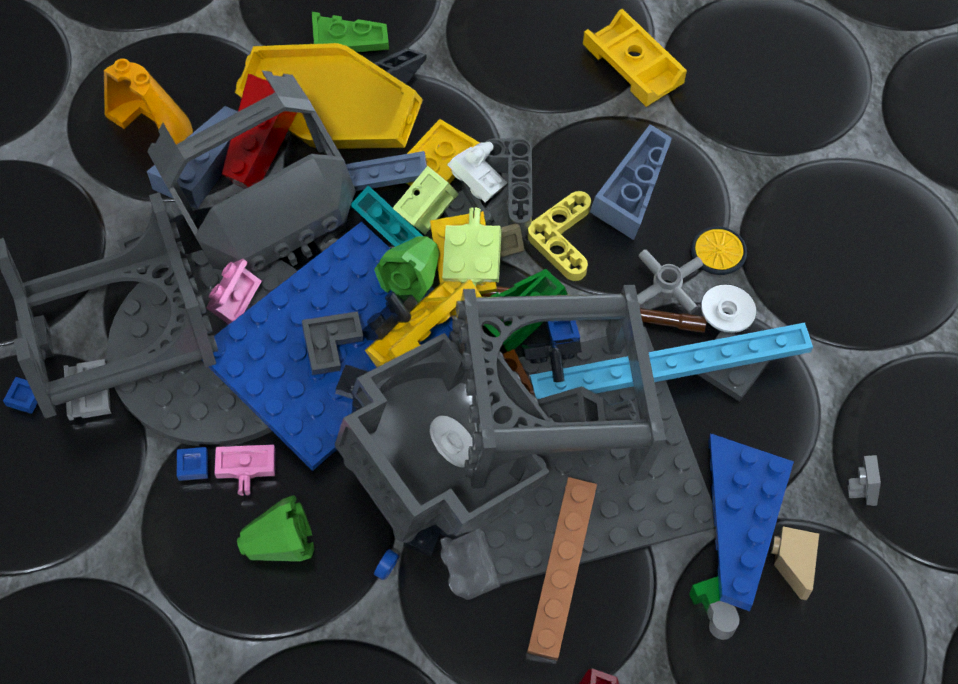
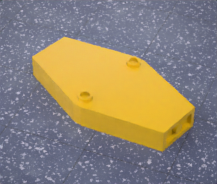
[235,43,423,149]

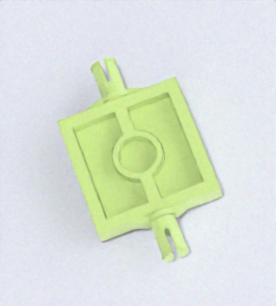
[442,208,502,287]

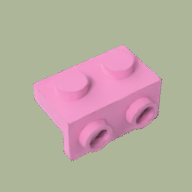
[206,259,261,324]

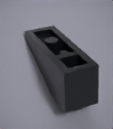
[374,48,427,84]

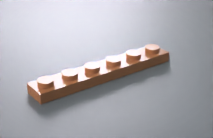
[527,477,597,660]

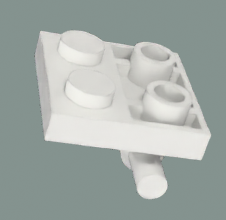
[447,142,508,202]

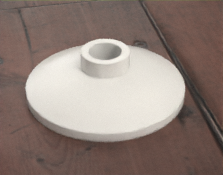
[701,285,756,333]
[430,416,473,468]

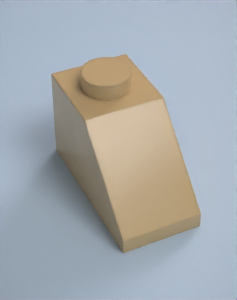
[771,527,819,600]

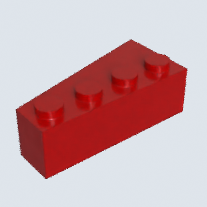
[222,73,297,189]

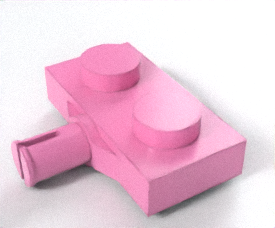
[215,445,275,496]

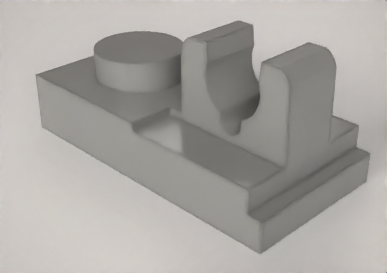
[848,455,881,506]

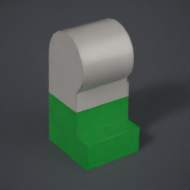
[689,576,740,640]

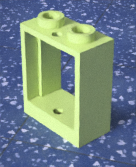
[393,166,458,235]

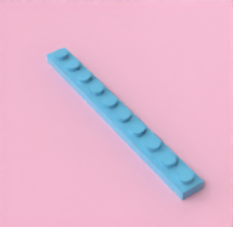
[530,323,813,399]

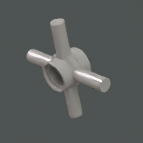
[637,250,703,314]

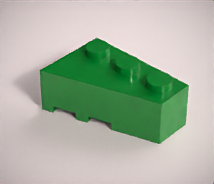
[483,269,568,352]

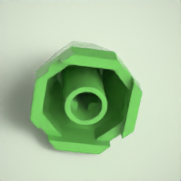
[374,236,440,303]
[237,495,314,561]

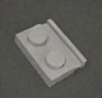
[64,359,111,420]

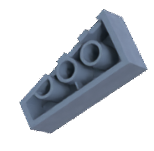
[147,106,238,209]
[590,125,672,240]

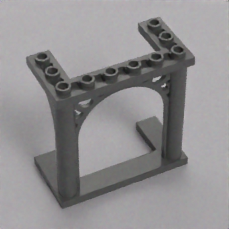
[0,192,218,418]
[449,285,666,489]

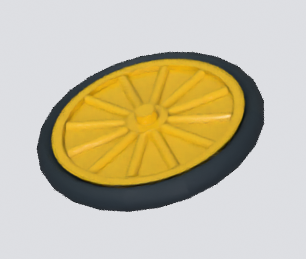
[691,226,747,275]

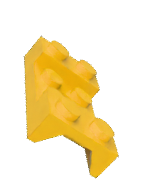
[583,9,687,107]
[365,279,482,367]

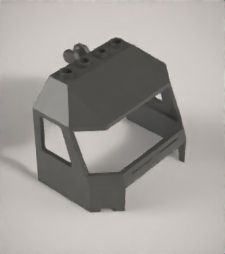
[147,70,356,273]

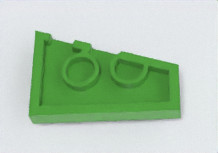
[312,12,389,52]

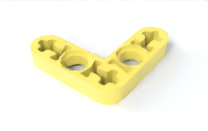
[528,191,591,281]

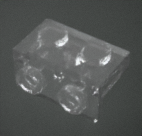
[440,529,500,600]

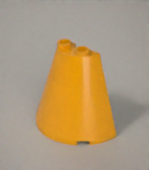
[104,59,193,144]

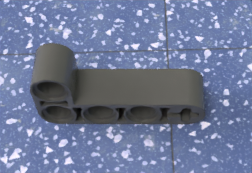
[484,138,532,237]

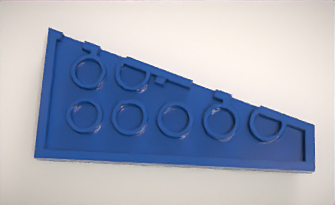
[708,433,794,611]

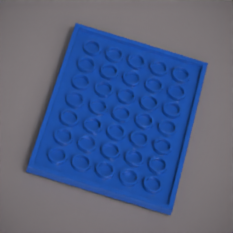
[201,222,456,471]

